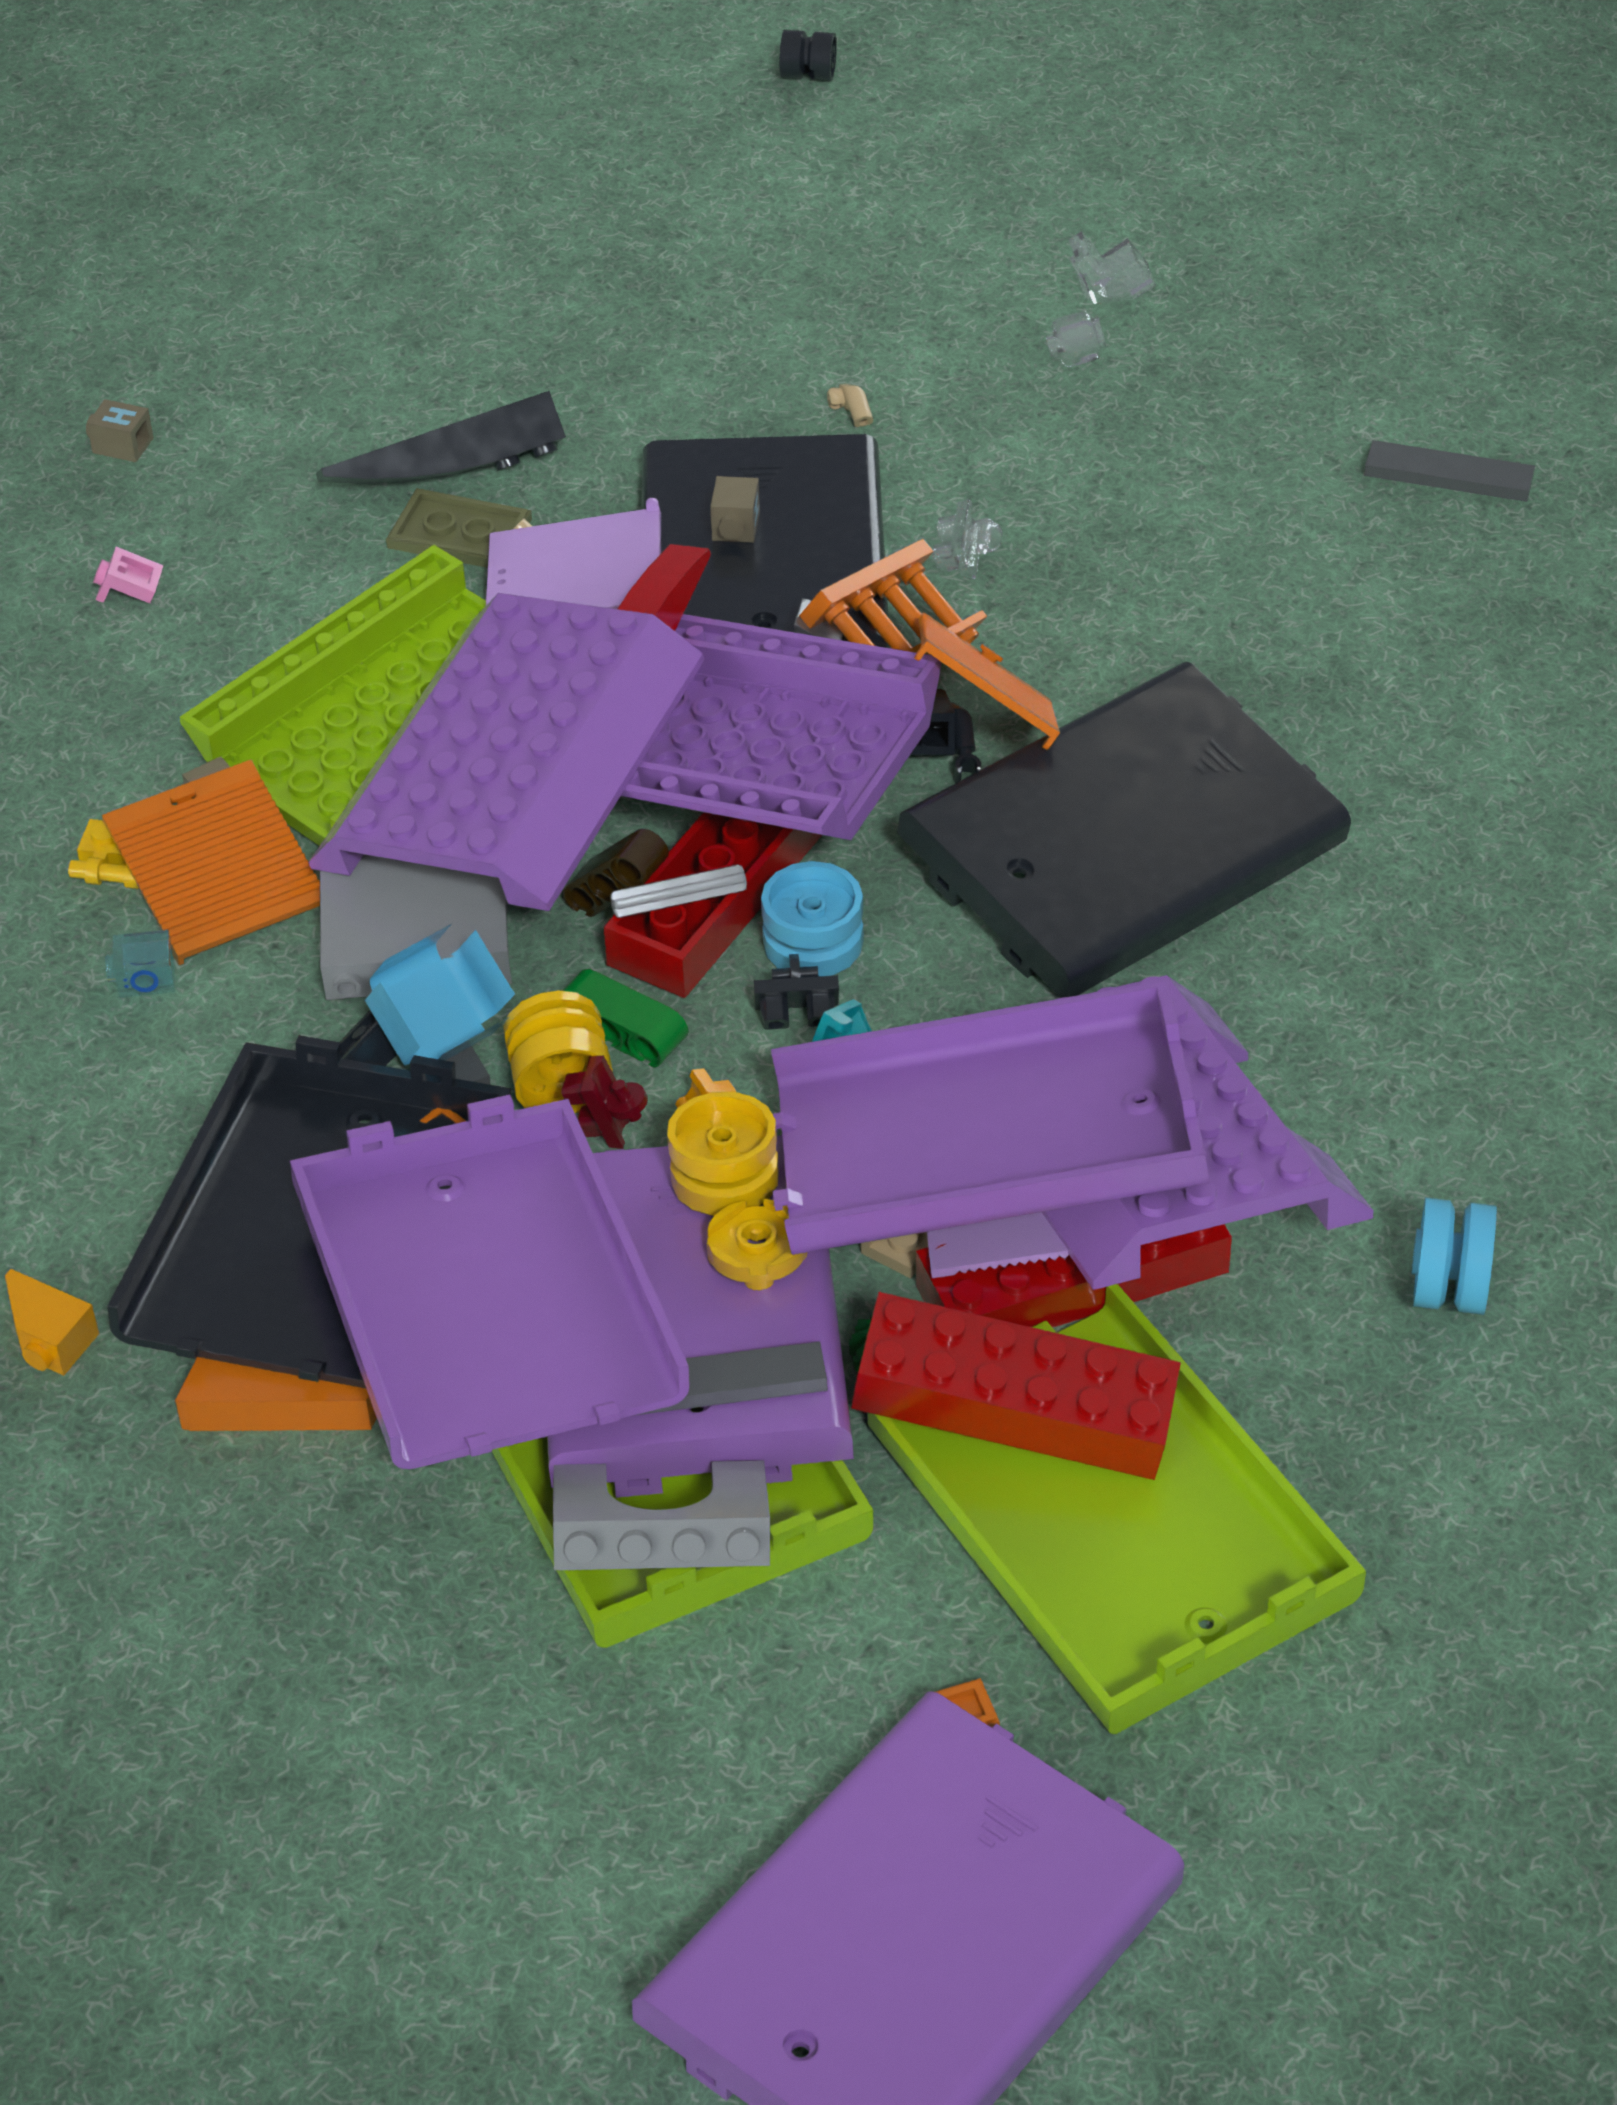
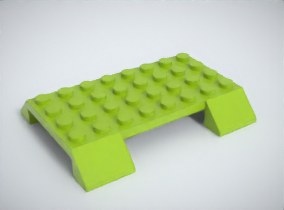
[180,545,486,846]

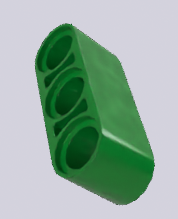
[562,969,689,1068]

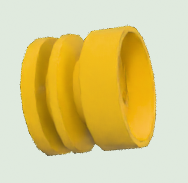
[503,990,613,1113]

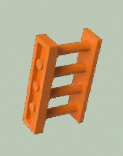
[799,539,987,655]

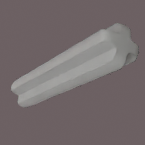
[610,864,747,918]

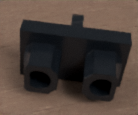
[754,954,839,1030]

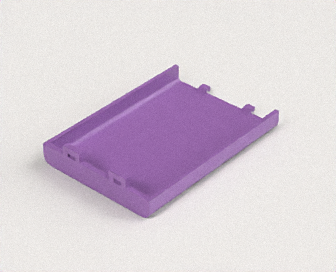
[771,980,1209,1255]
[290,1095,689,1469]
[547,1135,854,1498]
[632,1691,1184,2105]

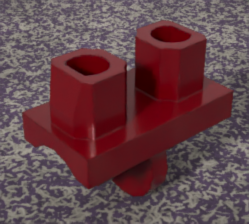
[561,1055,648,1149]

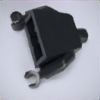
[910,689,982,783]

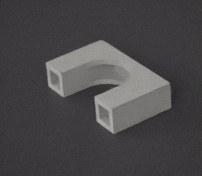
[553,1460,770,1570]

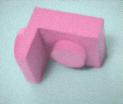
[93,547,163,603]

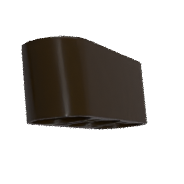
[563,828,669,917]

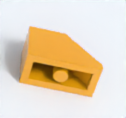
[5,1269,99,1376]

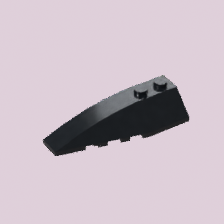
[316,391,566,484]

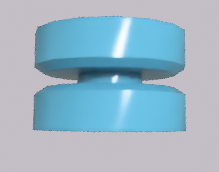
[761,861,864,976]
[1412,1197,1497,1315]

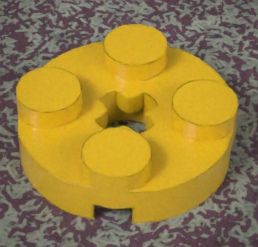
[706,1199,808,1290]

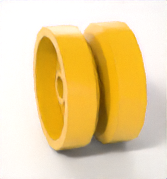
[667,1092,779,1216]

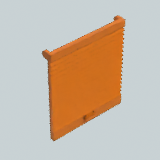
[914,612,1060,750]
[102,759,320,965]

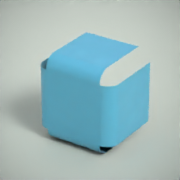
[365,924,515,1065]

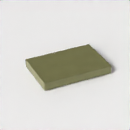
[386,488,532,568]

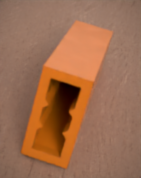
[175,1357,377,1431]

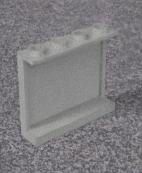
[320,854,512,1000]

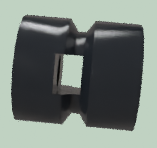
[779,29,837,81]

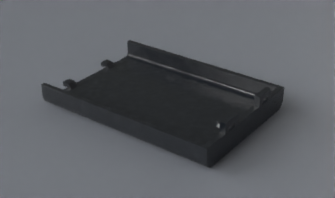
[642,434,891,649]
[897,661,1351,998]
[107,1035,511,1388]

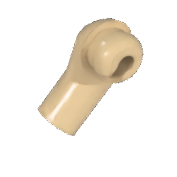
[827,384,873,427]

